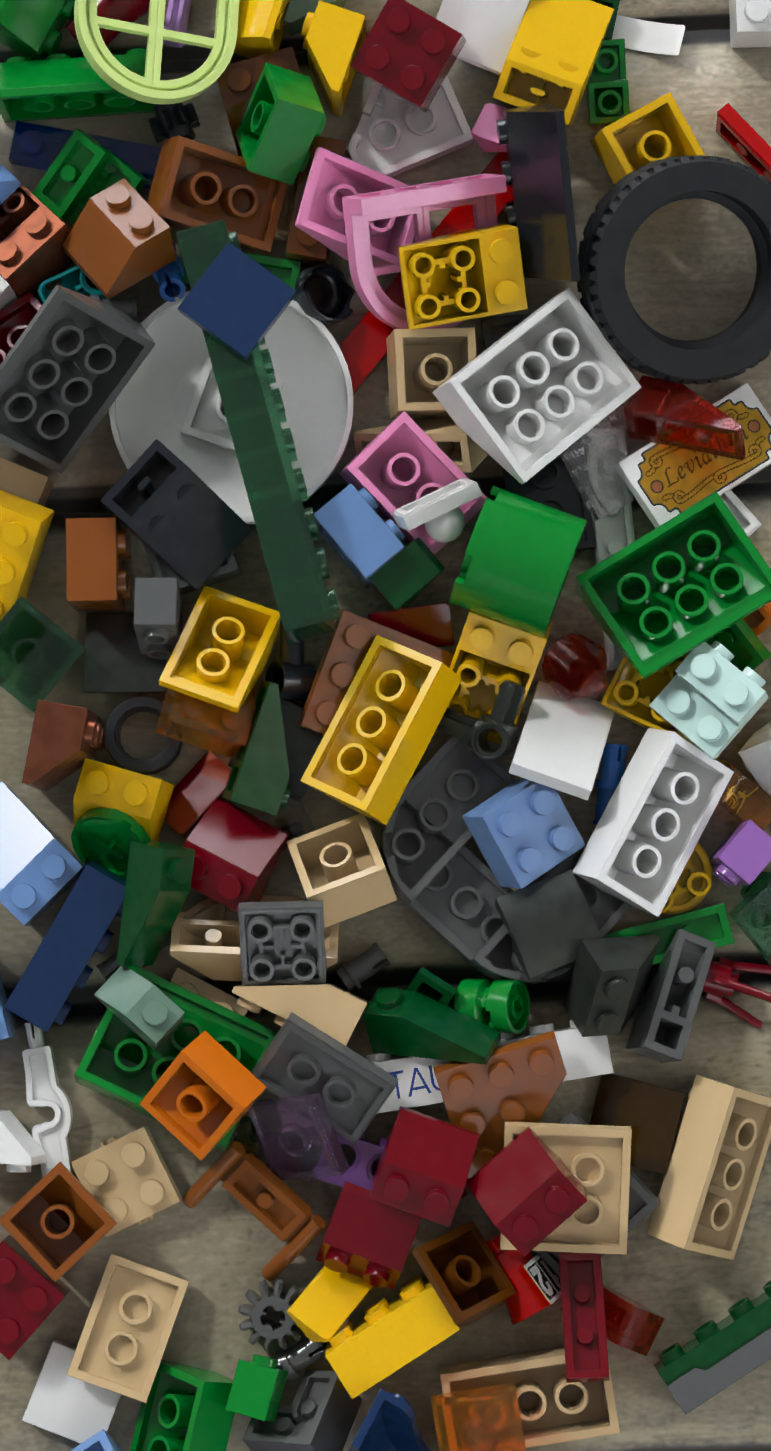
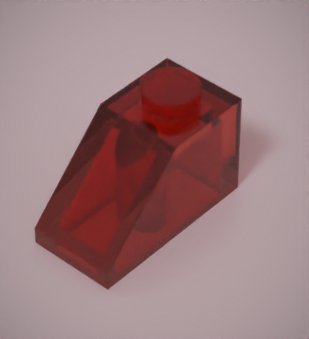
[560,1284,665,1356]

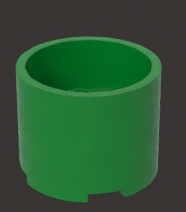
[449,486,587,637]

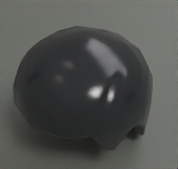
[294,263,355,325]

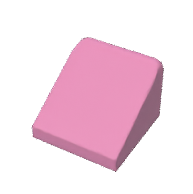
[471,103,508,152]

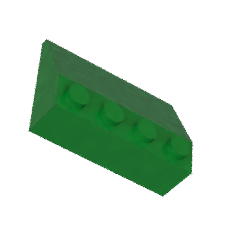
[576,492,771,680]
[74,966,278,1152]

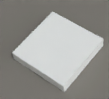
[22,1339,121,1444]

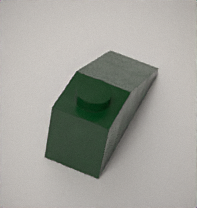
[222,680,291,816]
[116,841,195,967]
[363,988,501,1065]

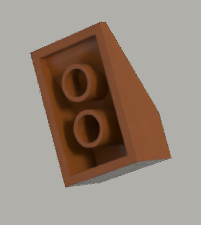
[147,135,288,253]

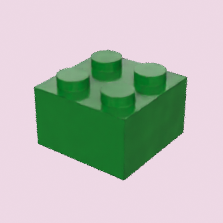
[235,62,326,185]

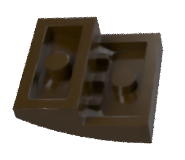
[589,1073,685,1175]

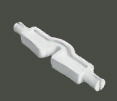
[22,1023,74,1178]

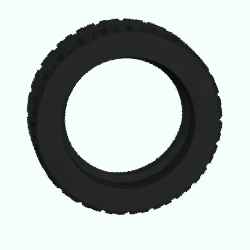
[577,155,771,384]

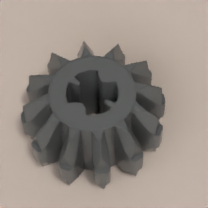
[238,1279,302,1352]

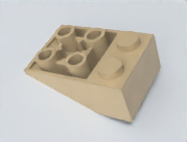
[232,983,368,1046]

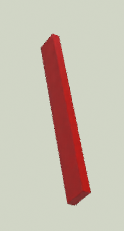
[339,152,512,396]

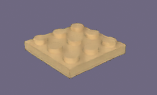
[500,1121,632,1255]

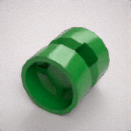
[454,979,530,1034]

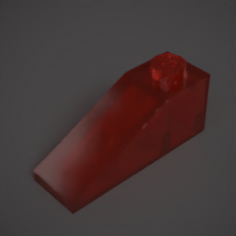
[623,375,746,461]

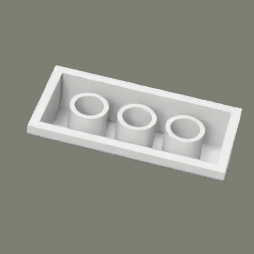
[572,728,734,917]

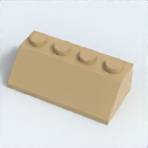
[647,1075,771,1260]

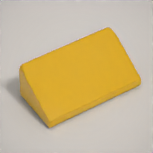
[286,1266,373,1342]

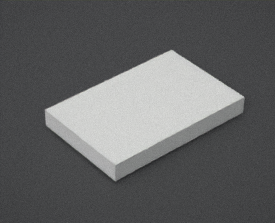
[508,681,615,801]

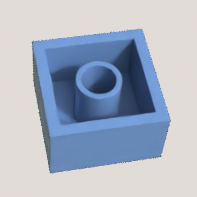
[313,483,405,589]
[462,777,586,889]

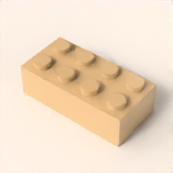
[439,1347,620,1451]

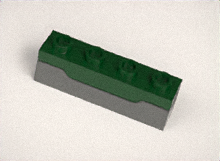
[654,1280,771,1415]

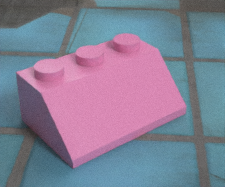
[339,411,487,555]

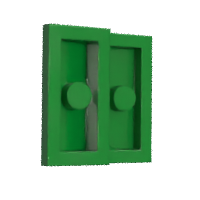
[32,128,148,225]

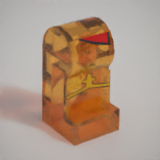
[718,760,771,831]

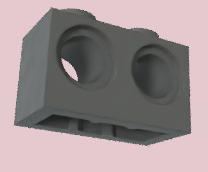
[134,578,183,659]

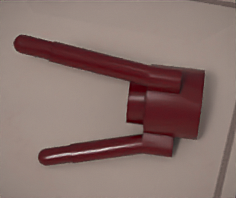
[702,956,771,1029]

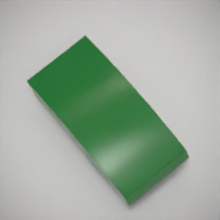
[586,38,630,124]

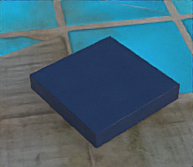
[178,242,296,360]

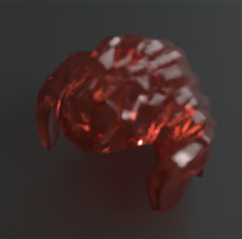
[542,633,608,701]

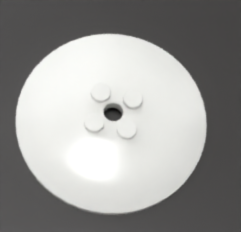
[109,291,354,524]

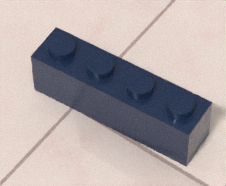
[4,860,126,1032]

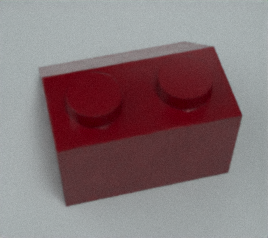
[183,798,290,912]
[370,1106,479,1227]
[466,1126,588,1257]
[315,1181,422,1290]

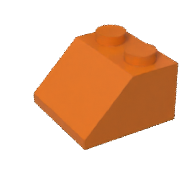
[140,1031,267,1161]

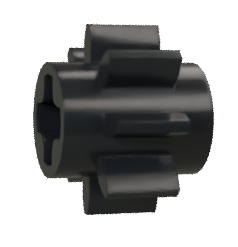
[148,102,200,143]

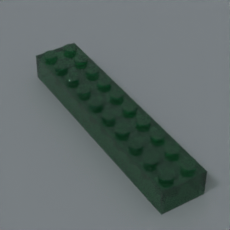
[176,220,341,644]

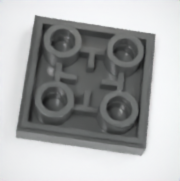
[238,900,327,986]

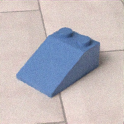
[0,782,86,926]

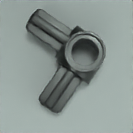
[437,680,525,760]

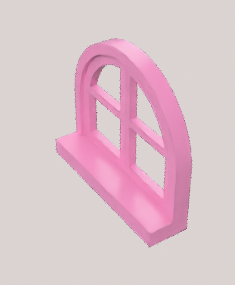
[342,174,507,329]

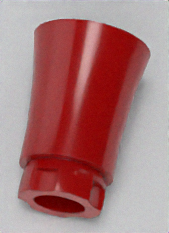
[486,1233,561,1325]

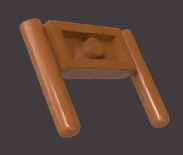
[182,1141,326,1281]

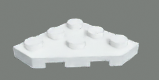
[347,76,474,177]

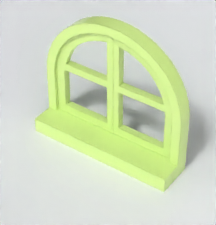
[74,0,239,104]

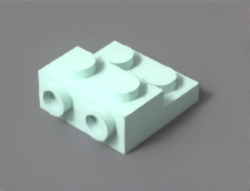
[649,640,769,761]

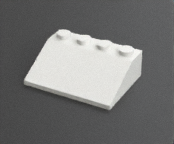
[432,288,642,484]

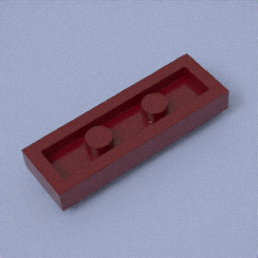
[558,1252,610,1383]

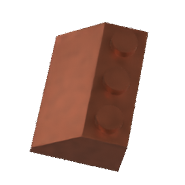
[22,699,105,791]

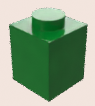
[225,1354,288,1422]

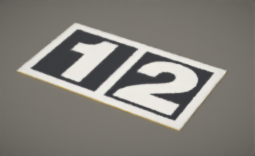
[523,1255,561,1305]

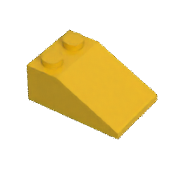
[159,585,281,713]

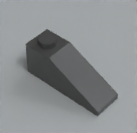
[626,929,717,1063]

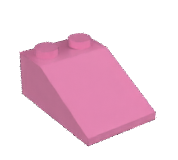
[295,147,415,276]

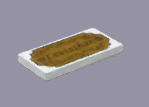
[615,383,771,528]

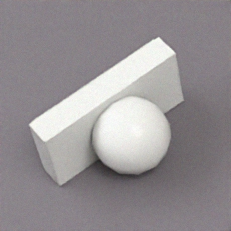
[392,478,482,543]

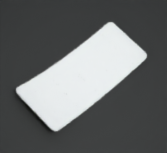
[606,15,685,56]

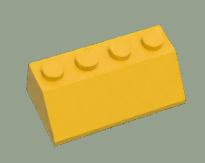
[301,635,462,825]

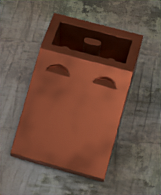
[0,185,74,299]

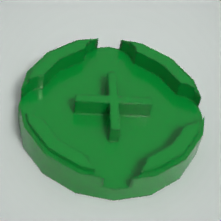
[71,807,151,879]

